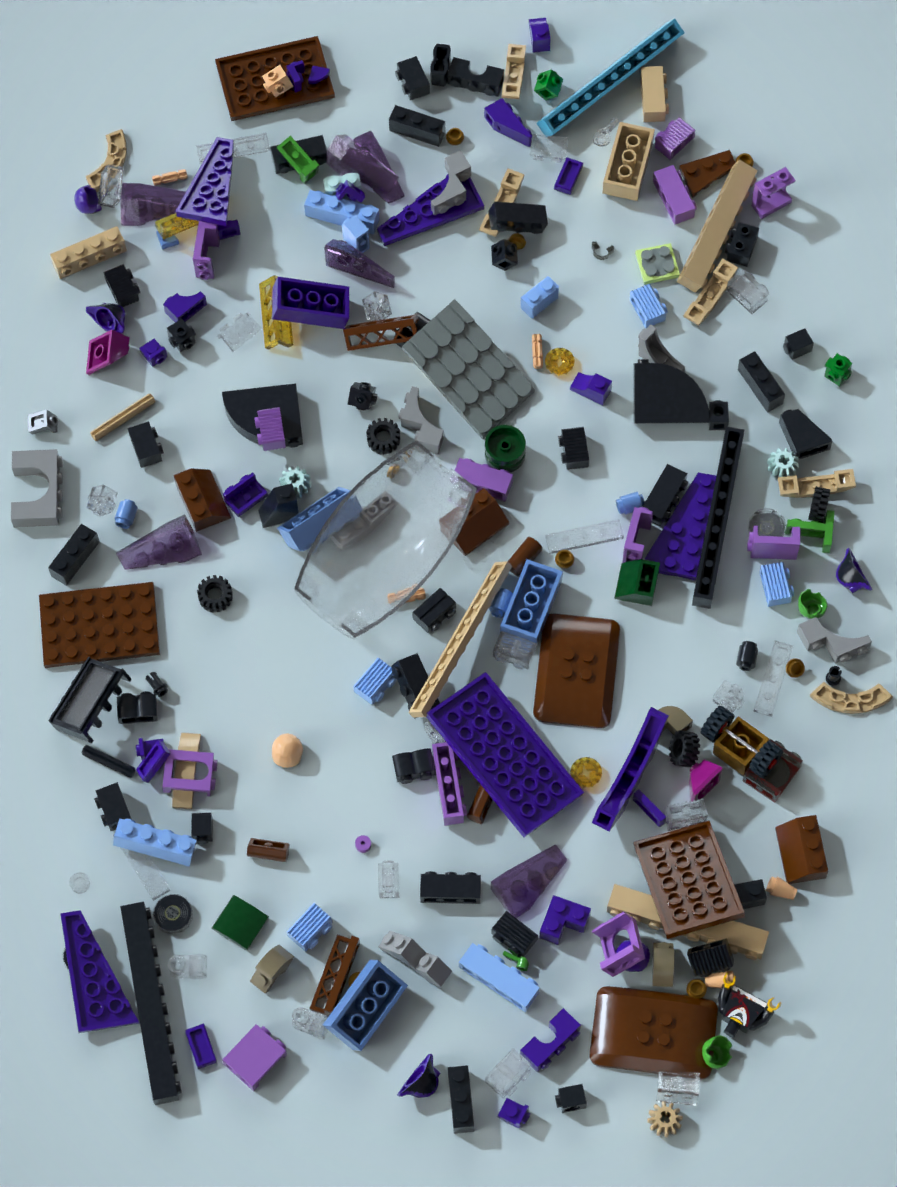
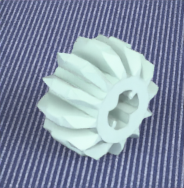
[767,448,799,477]
[279,466,311,498]

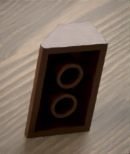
[174,468,231,532]
[439,488,510,556]
[775,815,828,884]

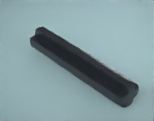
[81,745,136,778]

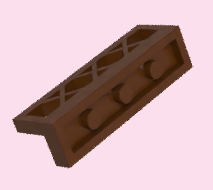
[343,314,419,351]
[309,934,360,1016]

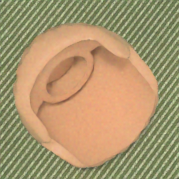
[272,733,303,768]

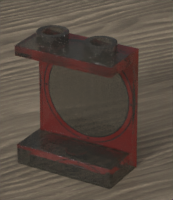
[742,739,803,803]

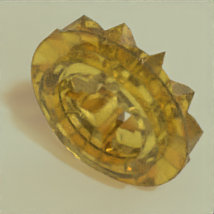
[545,348,574,376]
[570,757,602,788]

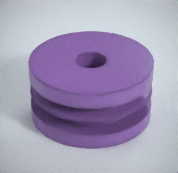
[355,835,371,853]

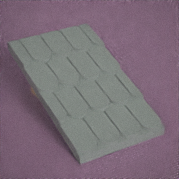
[402,299,535,440]

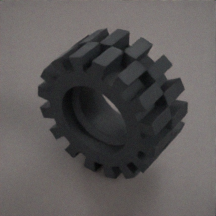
[366,418,400,455]
[808,486,830,523]
[197,575,233,613]
[669,730,700,767]

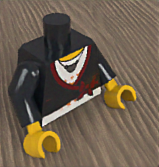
[718,973,781,1038]

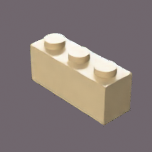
[640,66,669,122]

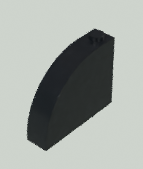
[633,359,710,423]
[222,383,303,448]

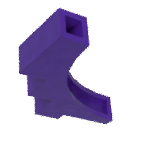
[592,707,669,832]

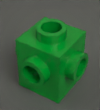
[534,69,563,101]
[824,353,852,386]

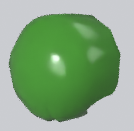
[798,589,828,619]
[702,1035,732,1069]

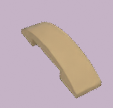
[501,44,526,99]
[479,169,524,237]
[683,258,738,326]
[778,469,856,498]
[172,733,201,809]

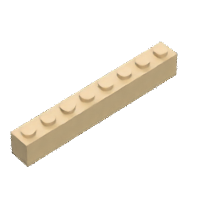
[677,160,758,293]
[607,884,769,960]

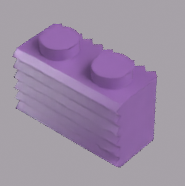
[655,117,696,160]
[254,407,286,451]

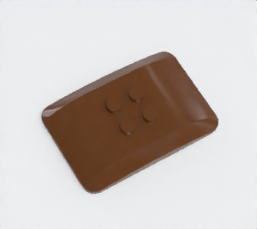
[533,613,620,728]
[590,986,718,1080]

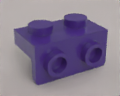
[223,472,268,517]

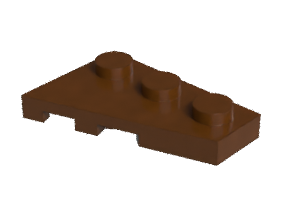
[679,150,736,198]

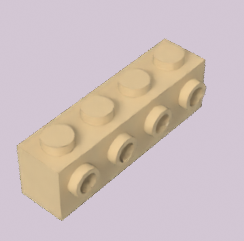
[50,226,127,279]

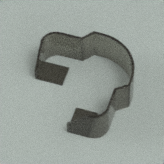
[591,241,614,260]

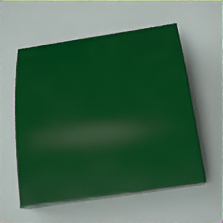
[211,895,269,950]

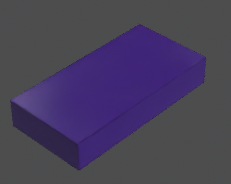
[554,157,583,195]
[136,740,171,783]
[633,789,666,827]
[185,1023,217,1069]

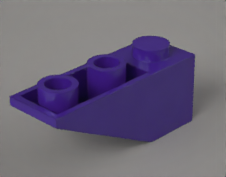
[484,98,533,147]

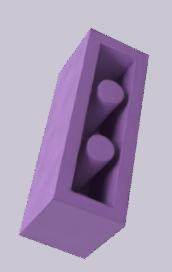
[653,165,697,225]
[452,458,513,502]

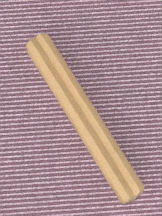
[90,393,155,441]

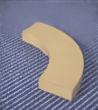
[86,129,127,192]
[810,682,893,714]

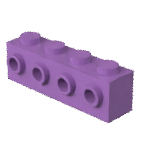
[432,742,467,826]

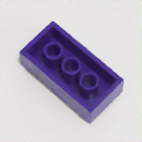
[272,276,349,329]

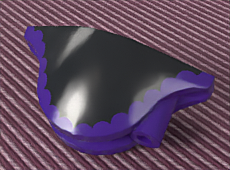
[86,303,125,333]
[836,548,873,593]
[397,1054,441,1098]

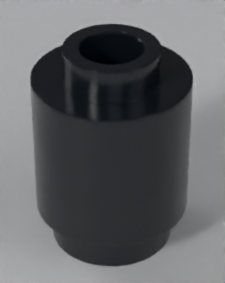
[736,641,758,671]

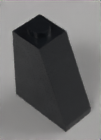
[779,409,832,460]
[258,483,299,528]

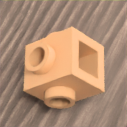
[262,65,293,98]

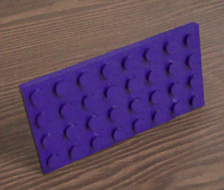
[426,672,584,838]

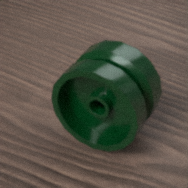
[485,425,526,472]

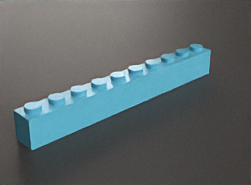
[536,19,685,138]

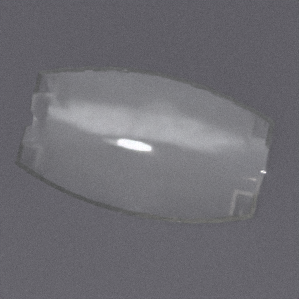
[294,440,477,639]

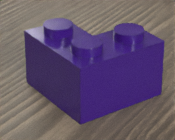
[539,895,591,945]

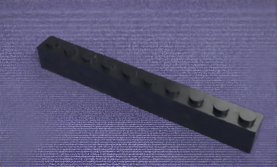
[692,426,745,609]
[120,901,182,1105]

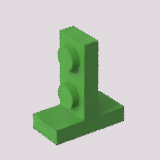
[277,135,319,184]
[785,510,835,553]

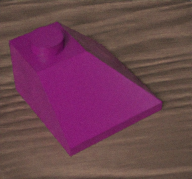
[86,330,130,375]
[689,760,723,808]

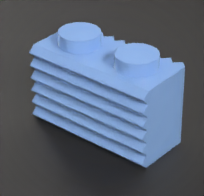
[342,215,370,257]
[520,276,559,319]
[630,284,668,328]
[760,562,794,607]
[353,658,397,705]
[287,903,332,952]

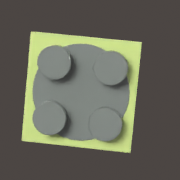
[635,243,680,285]

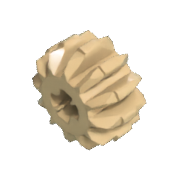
[647,1101,683,1137]

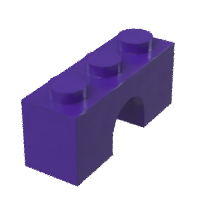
[520,1008,581,1072]

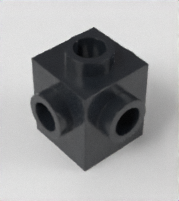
[491,239,518,271]
[167,319,196,353]
[347,382,378,411]

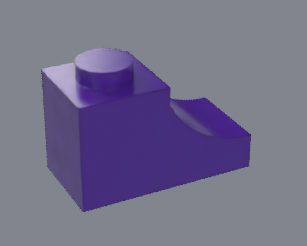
[529,18,551,53]
[163,291,207,322]
[570,372,612,406]

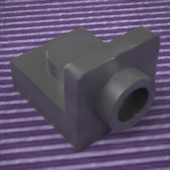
[28,409,58,435]

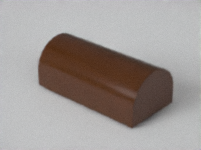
[508,537,542,577]
[467,784,493,825]
[247,838,290,862]

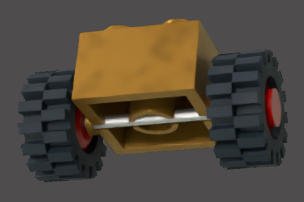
[700,705,783,779]

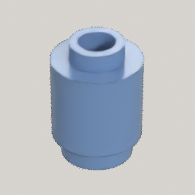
[616,492,645,515]
[114,499,138,529]
[489,588,513,618]

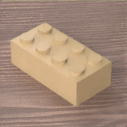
[602,122,655,201]

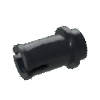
[826,666,842,686]
[145,672,168,697]

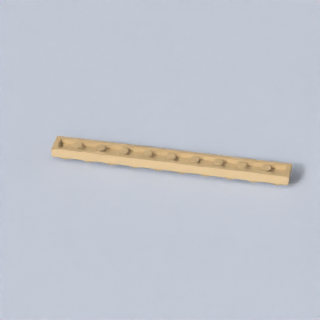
[408,561,512,717]

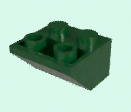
[614,559,660,606]

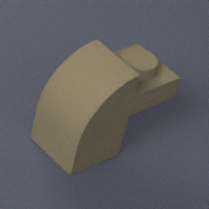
[658,706,693,735]
[652,942,674,987]
[250,945,295,993]

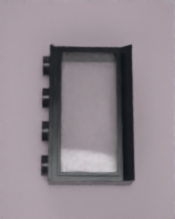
[48,657,132,744]

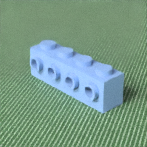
[304,190,380,235]
[113,819,196,867]
[459,943,539,1013]

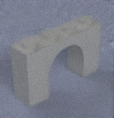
[11,449,63,527]

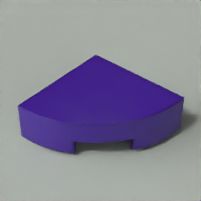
[308,66,330,84]

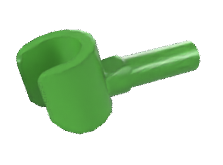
[503,951,529,971]

